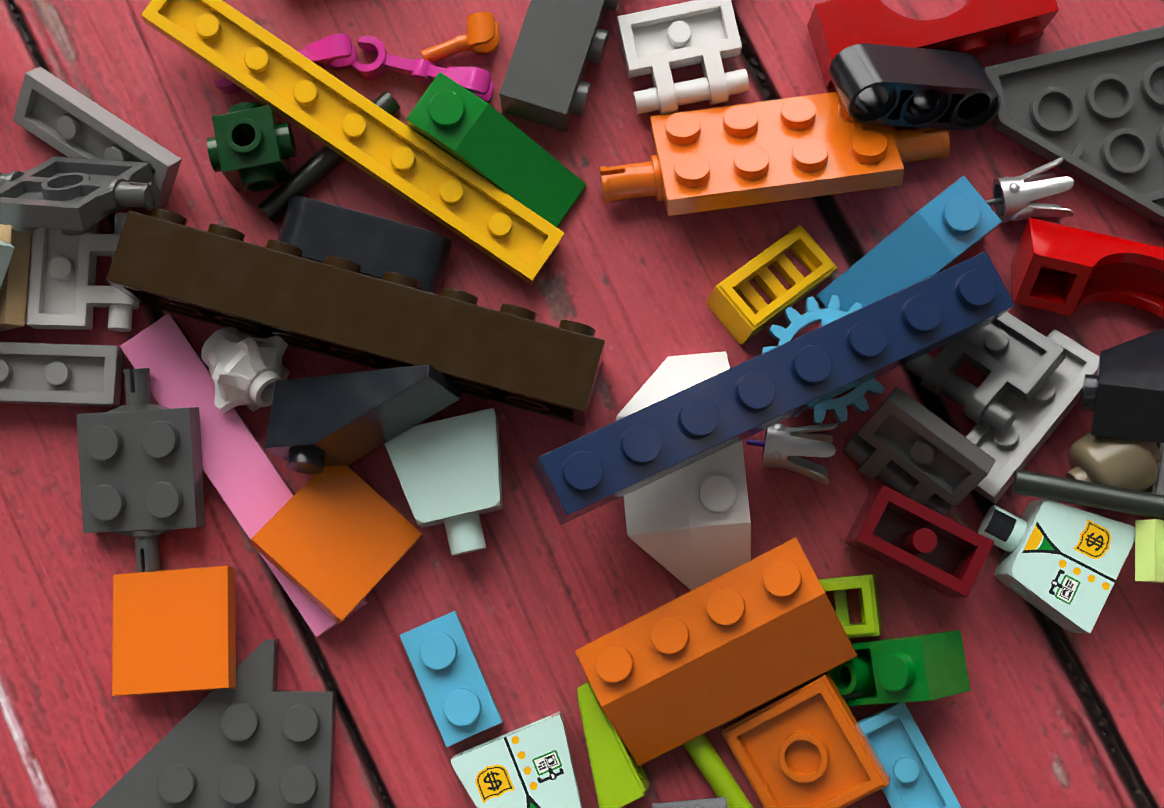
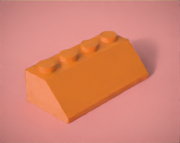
[575,537,858,767]

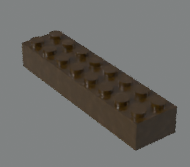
[106,208,605,426]

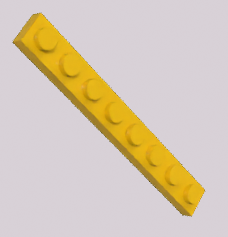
[141,0,565,284]

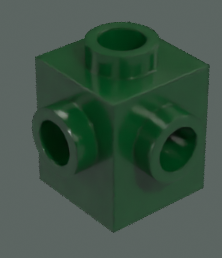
[207,102,297,192]

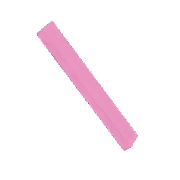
[120,313,369,637]

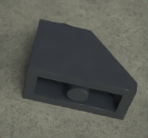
[1081,328,1164,443]

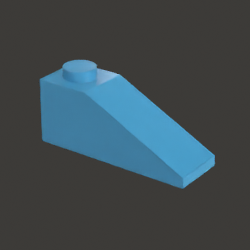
[815,176,1002,312]

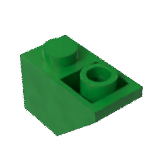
[828,630,971,706]

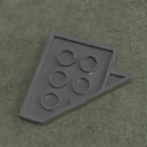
[984,26,1164,228]
[91,639,337,808]

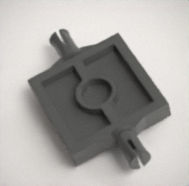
[0,156,160,236]
[76,368,206,572]

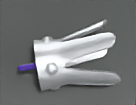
[746,423,838,484]

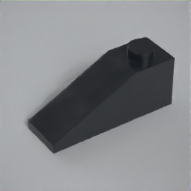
[264,364,461,474]

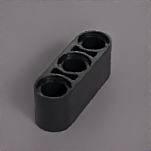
[829,43,1001,131]
[277,196,452,294]

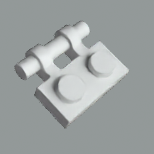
[617,0,750,115]
[26,213,139,332]

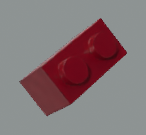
[844,485,994,598]

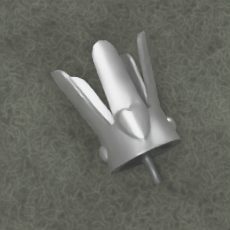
[985,157,1075,223]

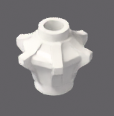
[201,326,290,413]

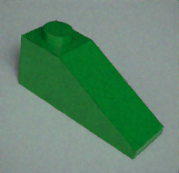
[406,72,586,228]

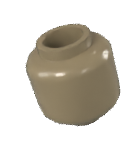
[1065,431,1162,491]

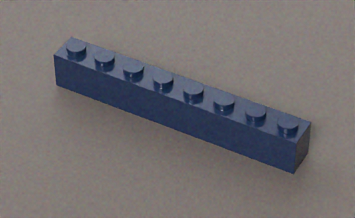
[534,251,1015,525]

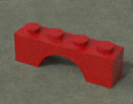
[807,0,1059,88]
[1010,217,1164,320]

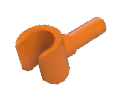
[421,12,499,62]

